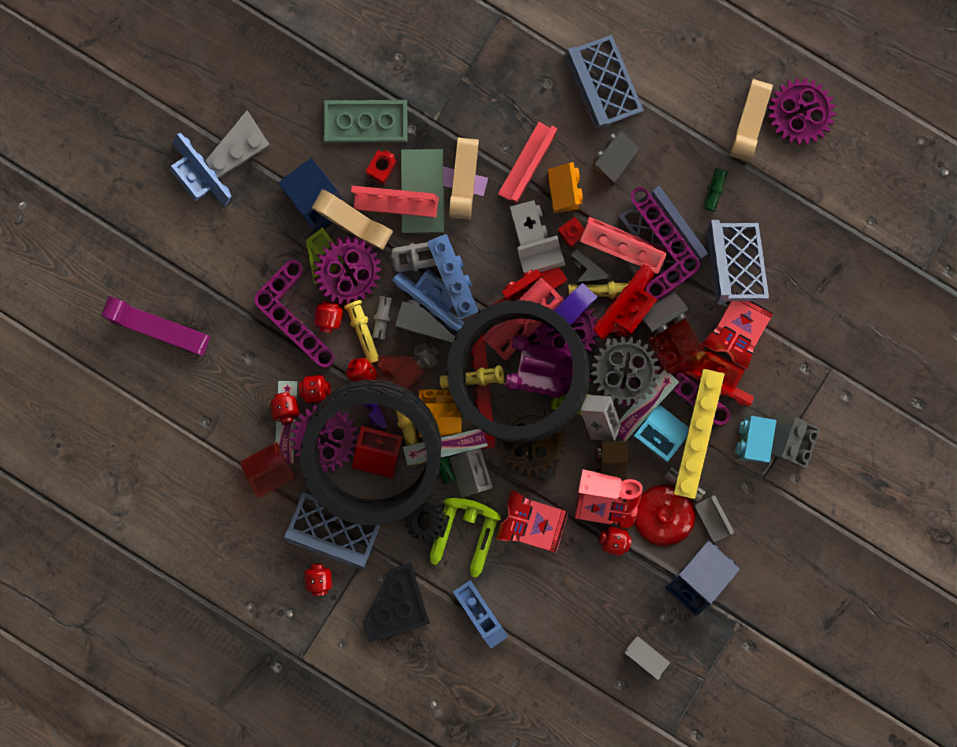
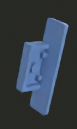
[169,133,232,206]
[427,234,478,319]
[392,269,464,332]

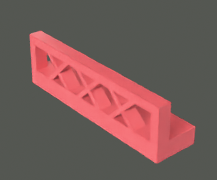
[498,122,558,205]
[351,186,439,218]
[580,217,667,274]
[482,277,564,361]

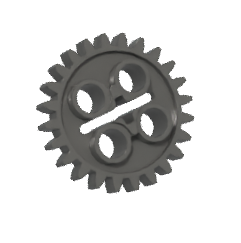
[591,337,660,406]

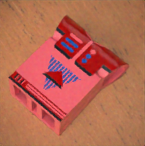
[702,292,773,369]
[573,469,643,528]
[496,489,569,553]

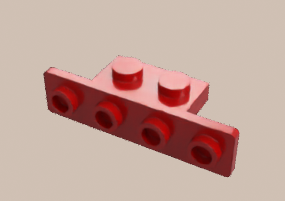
[593,264,657,340]
[492,267,567,305]
[675,350,754,407]

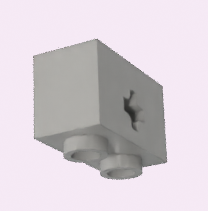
[510,200,548,246]
[580,395,621,441]

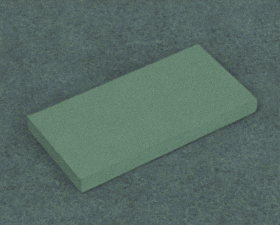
[324,100,408,143]
[401,149,444,234]

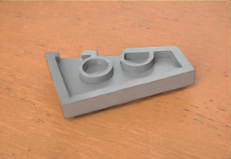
[205,110,270,179]

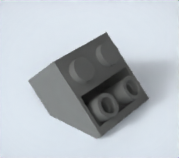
[593,131,639,186]
[641,290,688,336]
[771,412,820,468]

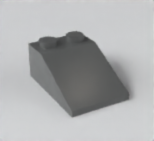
[395,300,455,346]

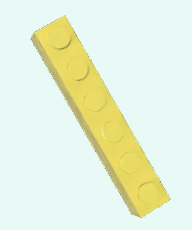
[674,369,724,499]

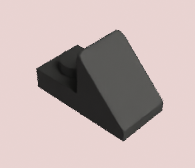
[571,249,609,284]

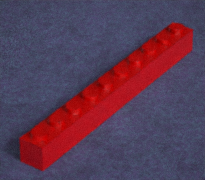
[470,334,495,449]

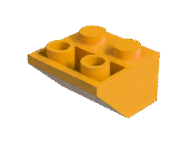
[547,162,583,214]
[419,389,462,437]

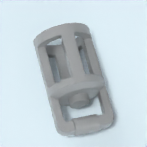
[391,242,437,272]

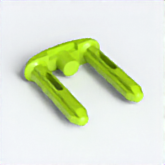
[429,498,501,578]

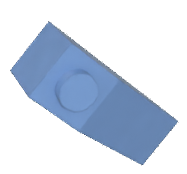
[453,580,508,648]

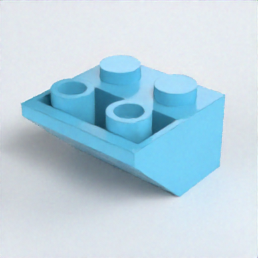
[633,404,689,463]
[735,416,776,463]

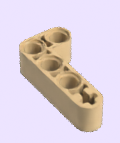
[730,79,773,162]
[449,137,479,220]
[312,189,393,250]

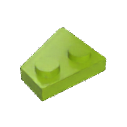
[306,228,345,286]

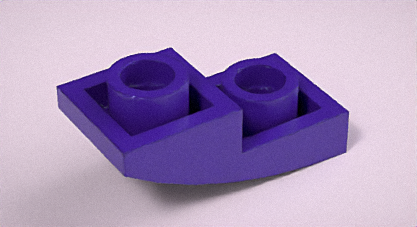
[554,283,598,325]
[362,403,387,431]

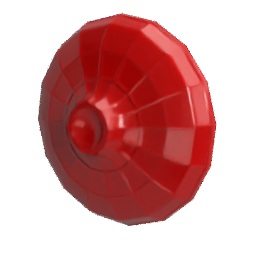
[635,484,696,547]

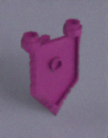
[504,334,593,398]

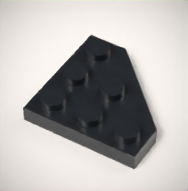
[363,563,430,643]

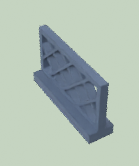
[564,35,644,130]
[619,186,709,282]
[707,220,769,305]
[284,492,381,570]

